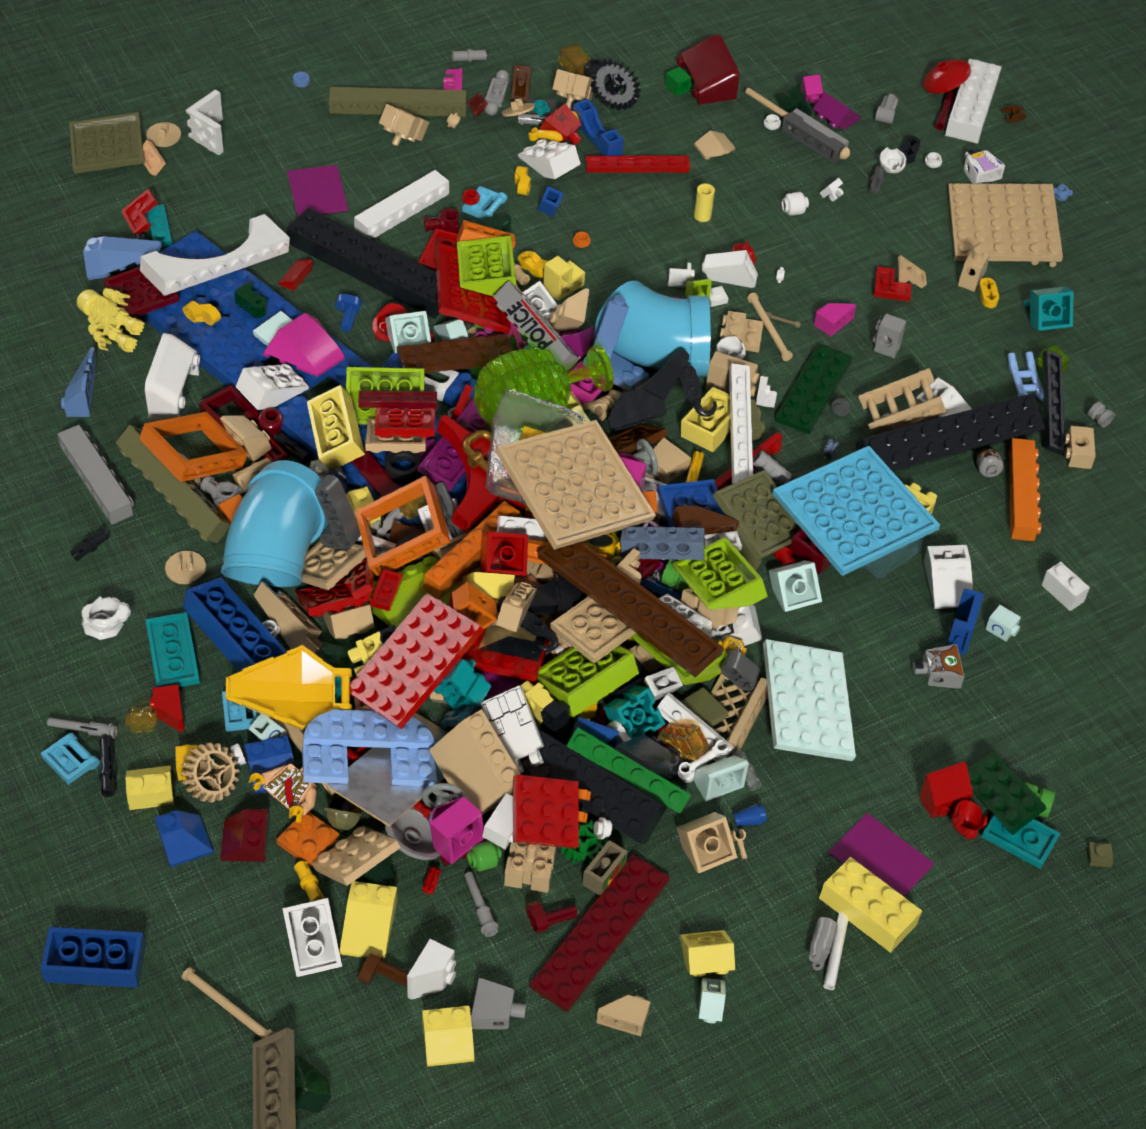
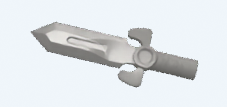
[372,501,411,539]

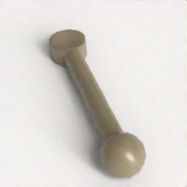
[766,312,801,328]

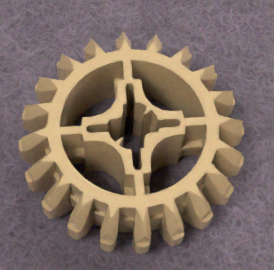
[180,742,240,802]

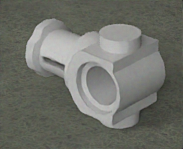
[200,476,242,509]

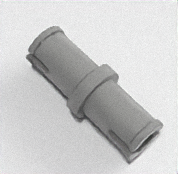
[452,49,487,62]

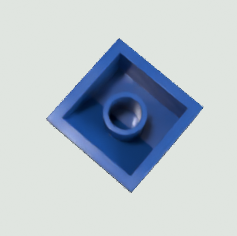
[244,735,295,794]

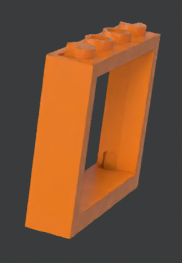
[139,412,248,482]
[355,476,451,577]

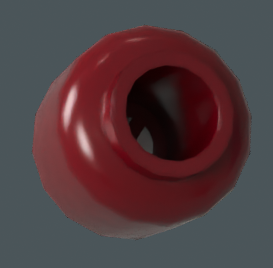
[258,408,283,436]

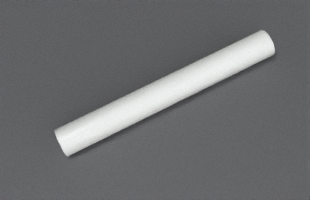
[823,912,848,990]

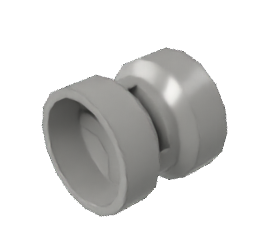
[1088,402,1115,428]

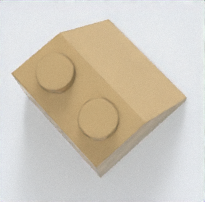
[549,288,589,332]
[220,416,272,462]
[323,602,375,639]
[676,812,738,873]

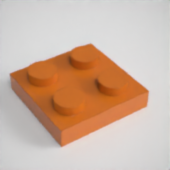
[276,812,340,868]

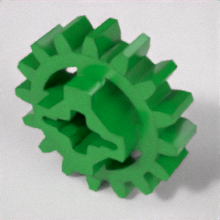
[560,820,607,866]

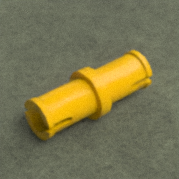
[294,861,324,902]

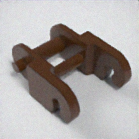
[1002,105,1026,123]

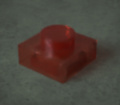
[466,93,488,117]

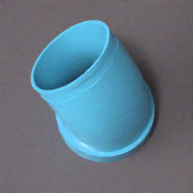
[595,280,711,377]
[221,460,329,587]

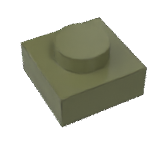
[1088,842,1113,867]

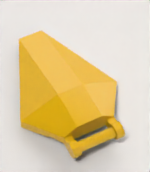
[226,645,352,730]

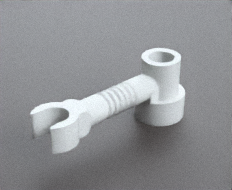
[678,740,729,783]

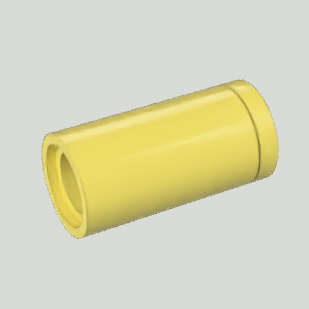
[694,184,715,222]

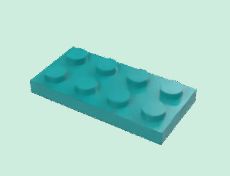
[145,612,200,687]

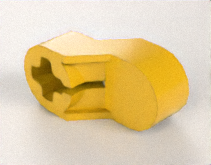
[515,166,531,196]
[518,251,547,278]
[183,301,221,326]

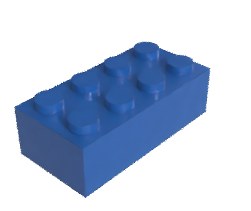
[41,927,145,988]

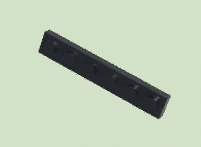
[1043,350,1065,455]

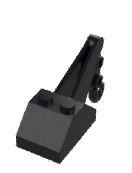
[608,350,717,433]
[497,572,588,652]

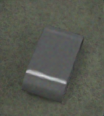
[721,650,760,691]

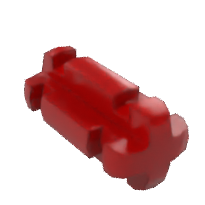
[422,867,441,895]

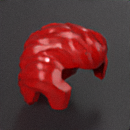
[951,800,988,840]

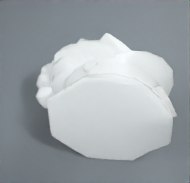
[81,596,131,640]

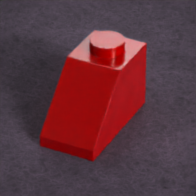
[149,685,184,732]

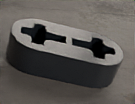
[901,136,920,163]

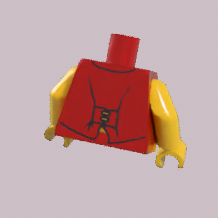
[528,103,582,146]

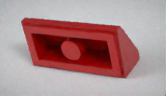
[278,259,313,291]

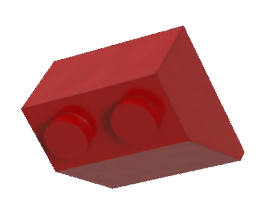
[480,532,528,576]
[919,761,973,818]

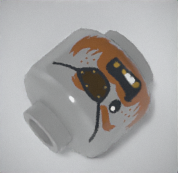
[976,449,1004,478]

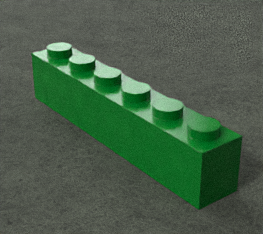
[567,727,691,814]

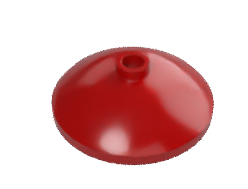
[923,59,971,94]

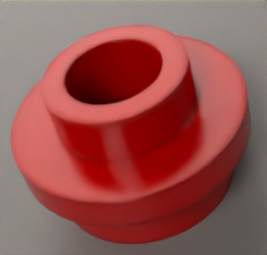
[462,189,480,205]

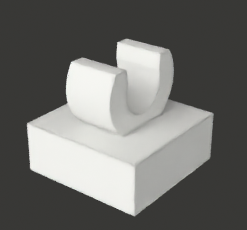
[820,178,844,202]

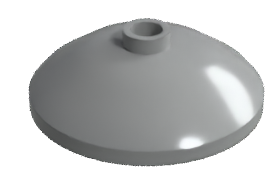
[385,807,440,860]

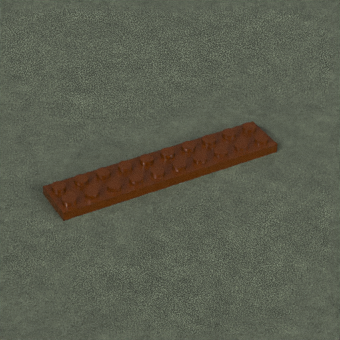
[538,541,724,678]

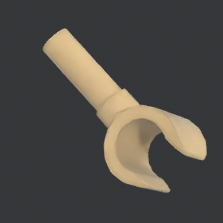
[730,829,747,859]

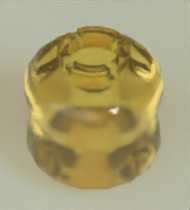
[125,706,158,734]

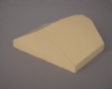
[694,130,735,160]

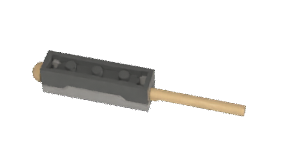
[745,88,850,164]

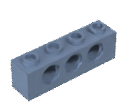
[621,527,705,560]

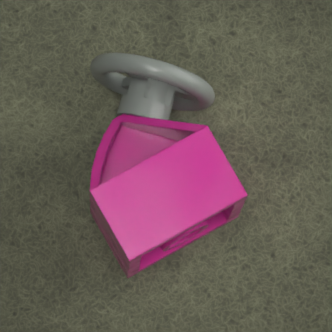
[617,439,658,492]
[422,783,485,864]

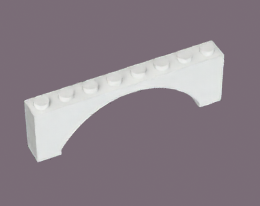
[140,214,290,296]

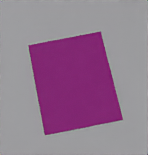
[287,165,349,217]
[829,813,934,897]

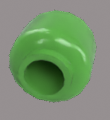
[467,840,502,872]

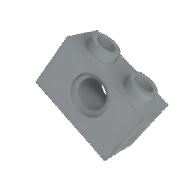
[873,314,907,358]

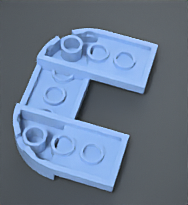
[302,709,437,787]

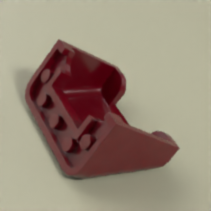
[676,34,739,105]

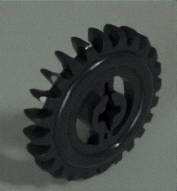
[590,59,641,110]

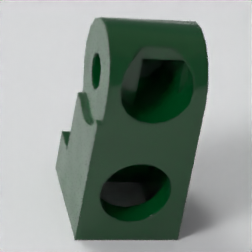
[234,282,267,318]

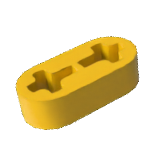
[978,278,999,308]

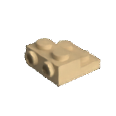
[720,311,764,353]

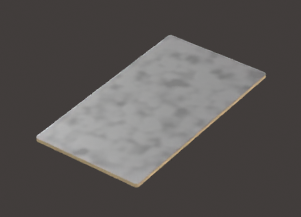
[328,713,448,826]

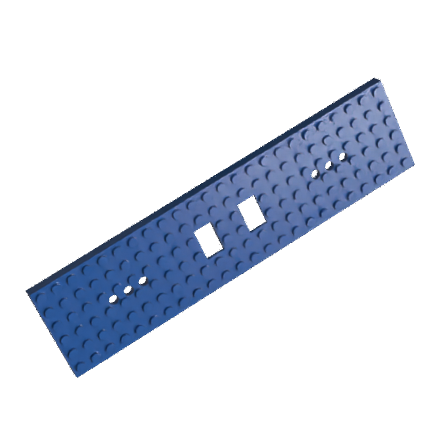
[134,230,467,528]

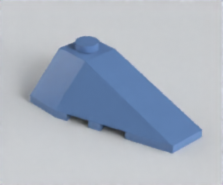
[83,236,162,280]
[61,347,97,417]

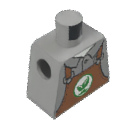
[913,644,965,688]

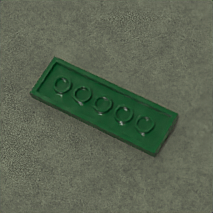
[775,344,852,435]

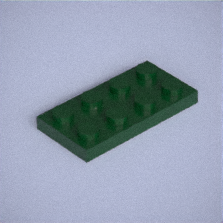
[968,751,1047,836]

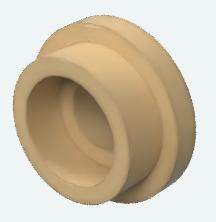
[446,112,461,129]

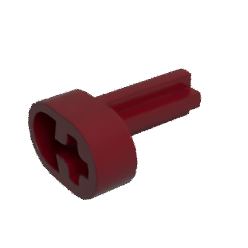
[526,901,578,934]

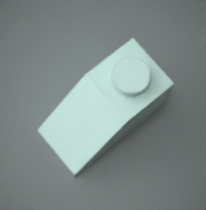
[434,319,469,341]
[699,977,726,1023]

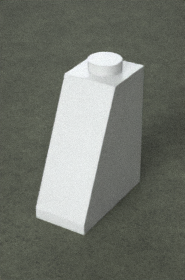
[702,250,758,288]

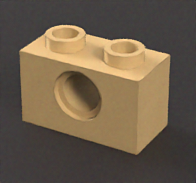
[1065,426,1096,469]

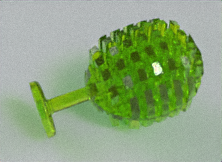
[474,345,614,436]

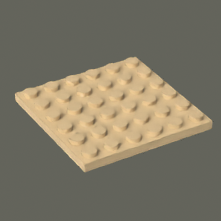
[948,183,1063,262]
[495,420,656,550]

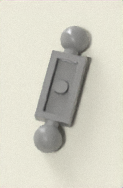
[485,70,509,116]

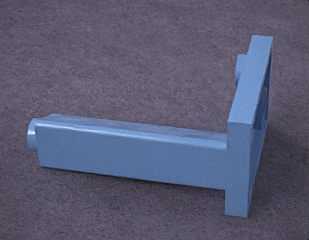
[582,295,649,390]

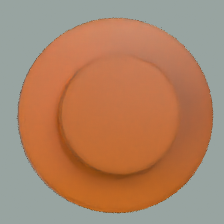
[573,232,591,248]

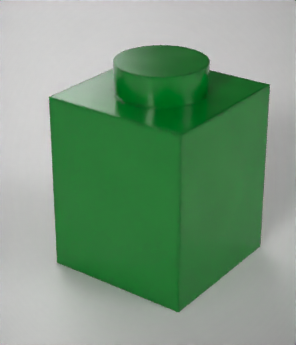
[665,67,691,96]

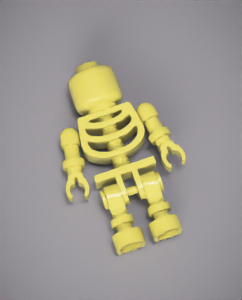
[77,288,145,352]

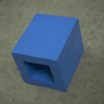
[537,186,564,217]

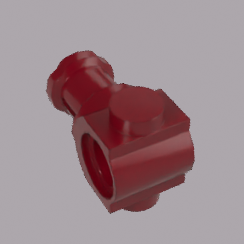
[423,208,459,234]

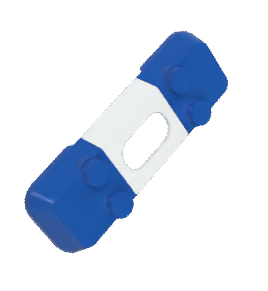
[382,352,484,408]

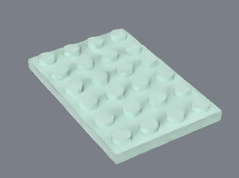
[763,639,856,761]

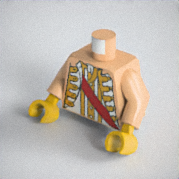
[248,764,317,823]

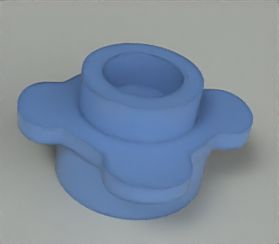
[1053,184,1073,201]

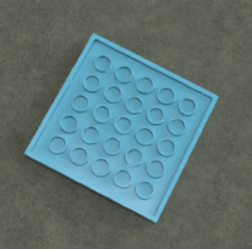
[772,446,940,576]

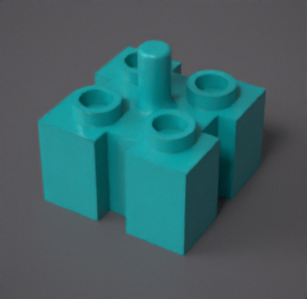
[434,659,491,710]
[603,685,665,739]

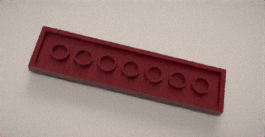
[530,854,670,1013]

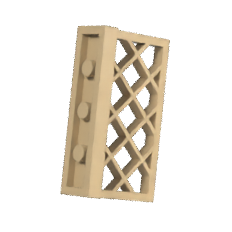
[707,673,768,755]

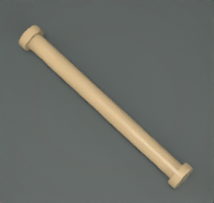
[747,293,793,361]
[182,967,274,1039]

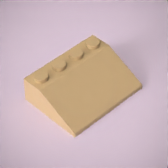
[429,709,521,816]

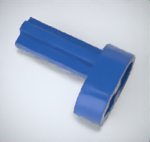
[335,294,362,333]

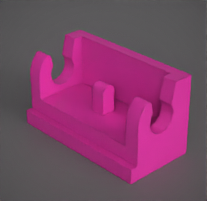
[443,68,462,90]

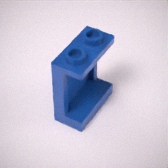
[947,589,984,655]

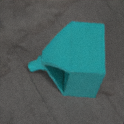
[1024,287,1074,331]

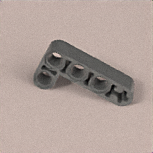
[315,475,361,550]

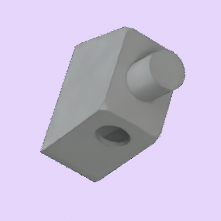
[471,978,527,1029]

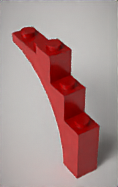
[436,414,500,534]

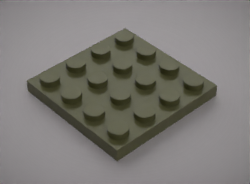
[69,112,144,174]
[712,470,801,561]

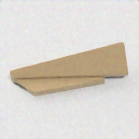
[254,582,330,658]

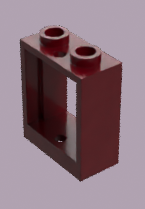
[199,385,258,430]

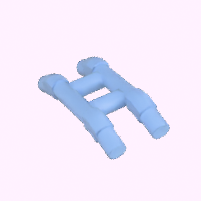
[1008,352,1044,403]

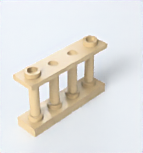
[858,368,947,435]

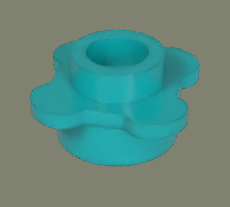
[531,100,551,116]

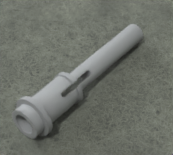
[518,113,547,125]
[47,717,118,739]
[464,872,498,937]

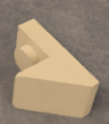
[897,255,927,289]

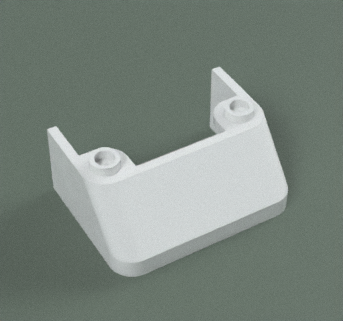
[145,333,200,422]

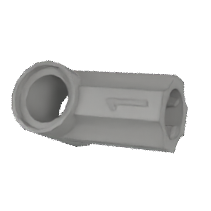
[875,94,898,124]

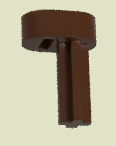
[358,952,409,986]

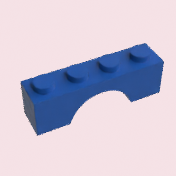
[573,99,624,156]

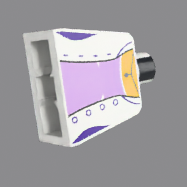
[964,149,1005,184]

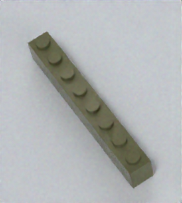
[329,87,466,117]
[115,425,231,543]

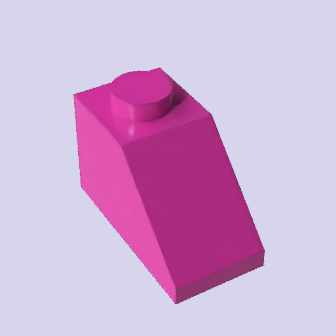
[800,74,823,103]
[814,303,856,337]

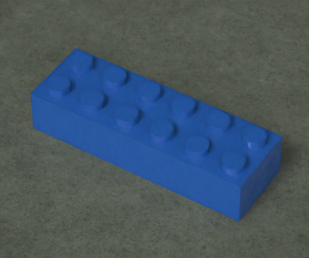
[183,577,287,672]

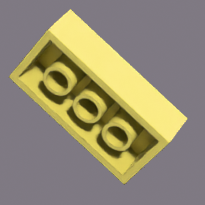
[307,385,365,469]
[819,857,922,953]

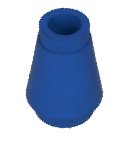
[733,803,767,826]

